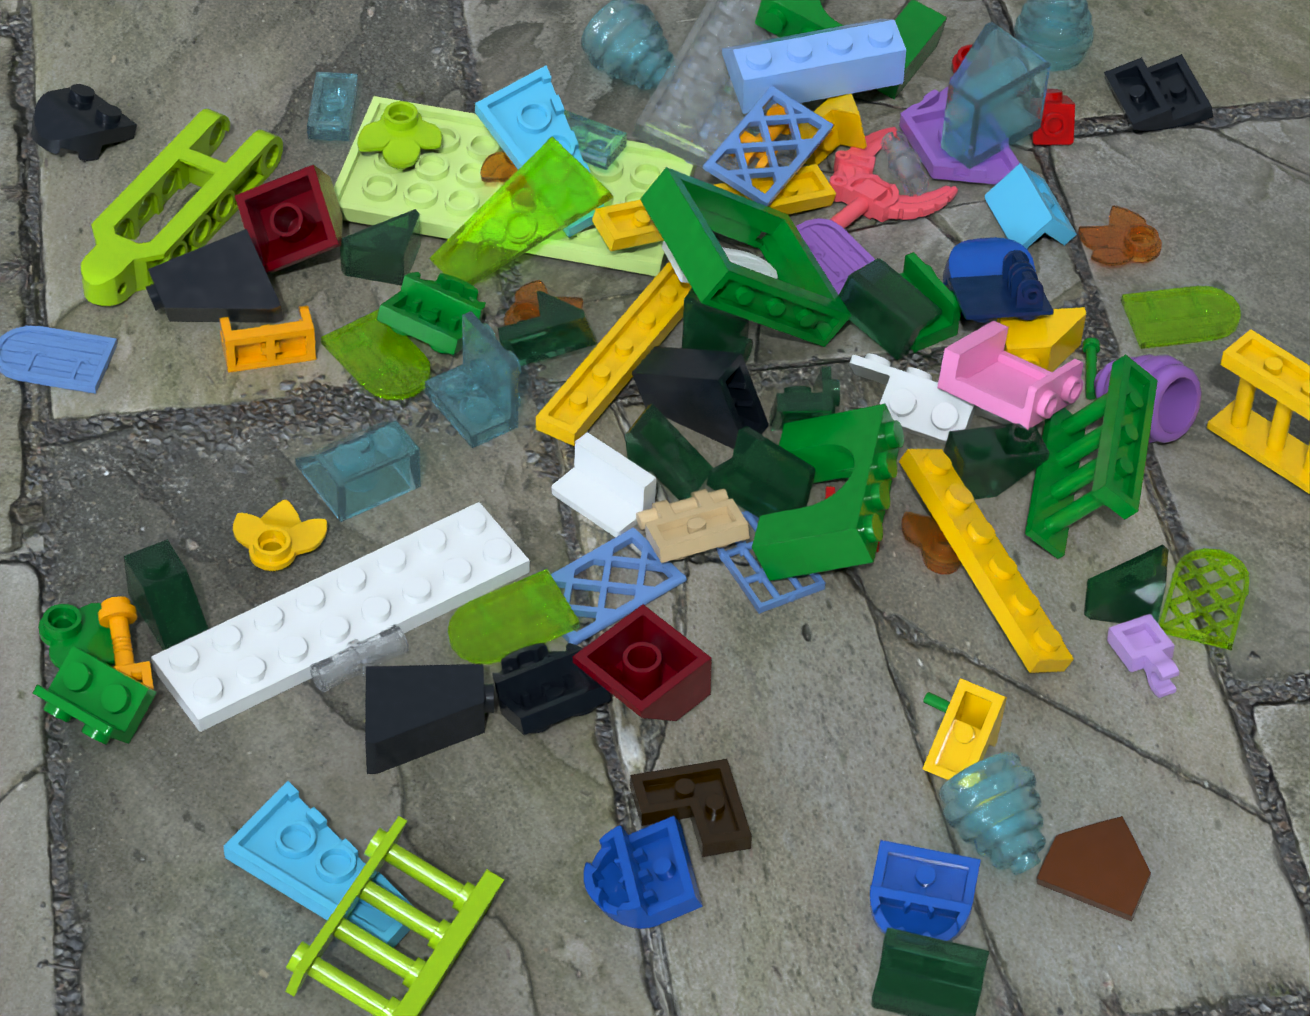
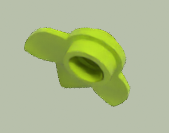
[357,101,442,169]

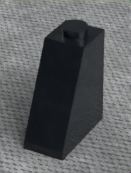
[145,229,284,323]
[632,346,769,453]
[365,664,494,774]

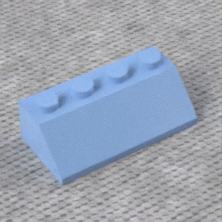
[722,19,906,114]

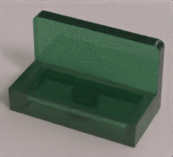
[838,258,942,361]
[706,426,816,518]
[871,927,989,1016]

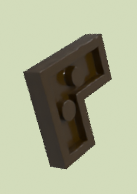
[630,759,752,857]

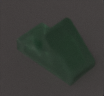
[498,291,597,368]
[625,404,714,501]

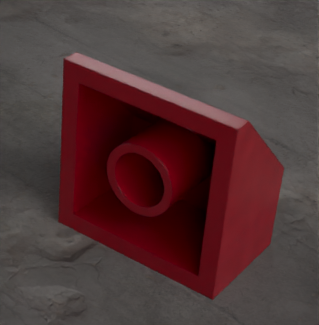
[235,164,343,275]
[573,604,712,721]

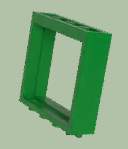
[640,167,852,347]

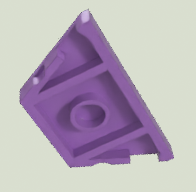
[899,73,1020,185]

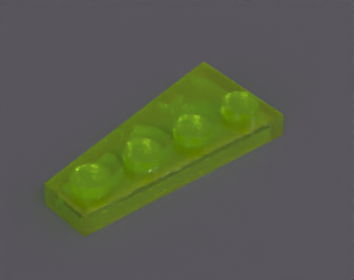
[429,136,614,285]

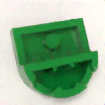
[377,272,486,355]

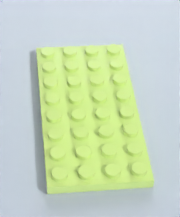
[334,96,698,276]

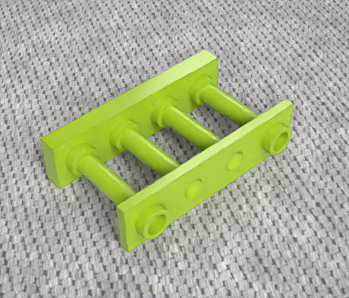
[285,816,504,1016]

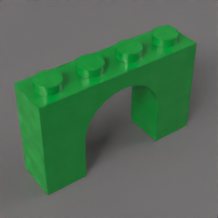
[755,0,947,100]
[752,403,904,581]

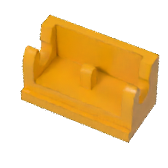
[219,305,316,373]

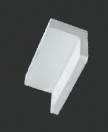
[552,432,656,537]

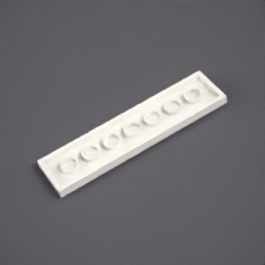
[151,502,530,732]

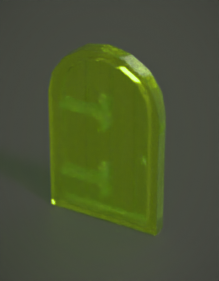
[1121,286,1241,349]
[321,309,430,400]
[448,569,580,664]

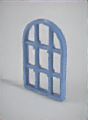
[716,511,825,614]

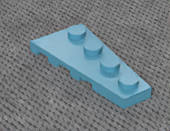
[475,65,605,237]
[224,781,414,948]

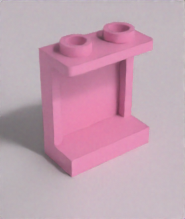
[937,321,1084,430]

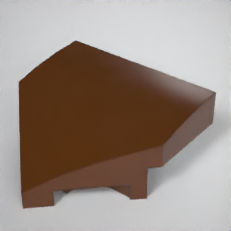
[1037,816,1151,922]

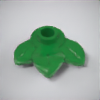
[38,603,115,669]

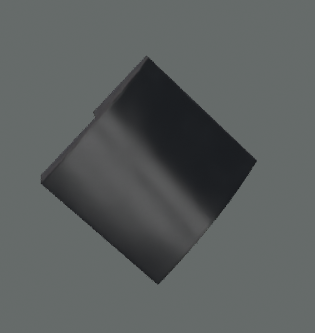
[1104,54,1214,131]

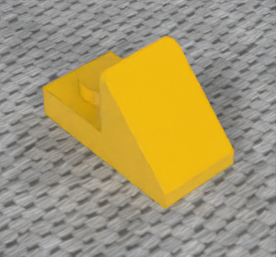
[798,93,867,165]
[922,678,1007,789]

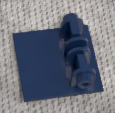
[948,250,1054,323]

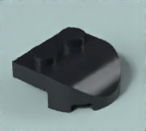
[31,84,137,161]
[492,643,611,735]

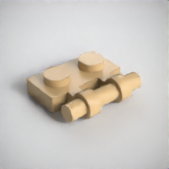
[636,488,750,563]

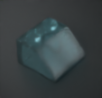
[295,421,421,522]

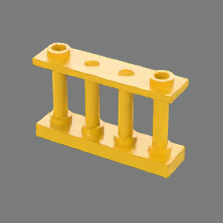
[1207,329,1310,494]

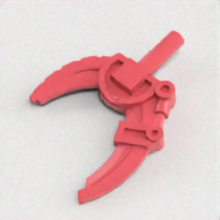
[829,127,958,229]

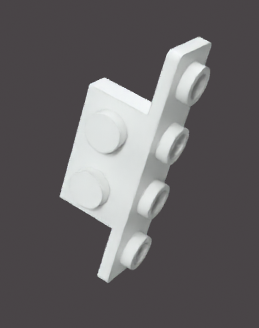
[849,353,1021,450]

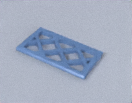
[703,86,834,206]
[523,527,687,645]

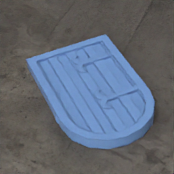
[0,326,117,394]

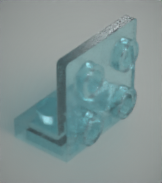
[425,311,521,448]

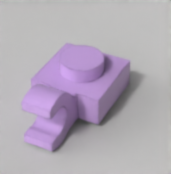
[1107,614,1179,698]

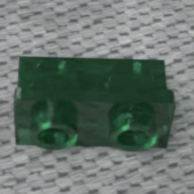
[769,366,840,431]

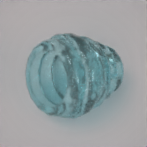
[581,0,675,90]
[1014,0,1094,72]
[939,751,1046,875]

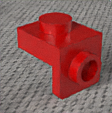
[1026,89,1075,145]

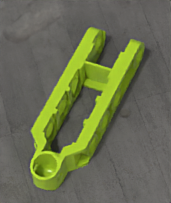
[81,109,283,306]

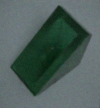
[340,209,421,286]
[1084,544,1169,624]

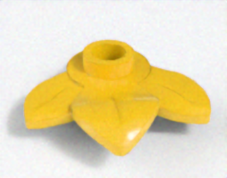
[233,500,327,571]

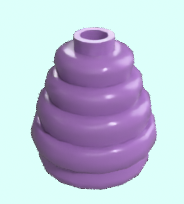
[1094,354,1201,443]

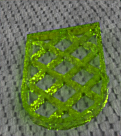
[1159,548,1249,650]

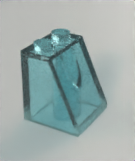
[941,21,1051,169]

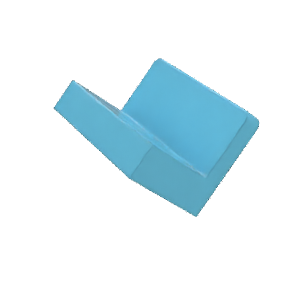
[985,163,1077,249]

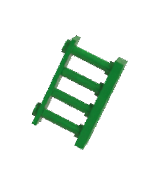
[1025,354,1158,559]

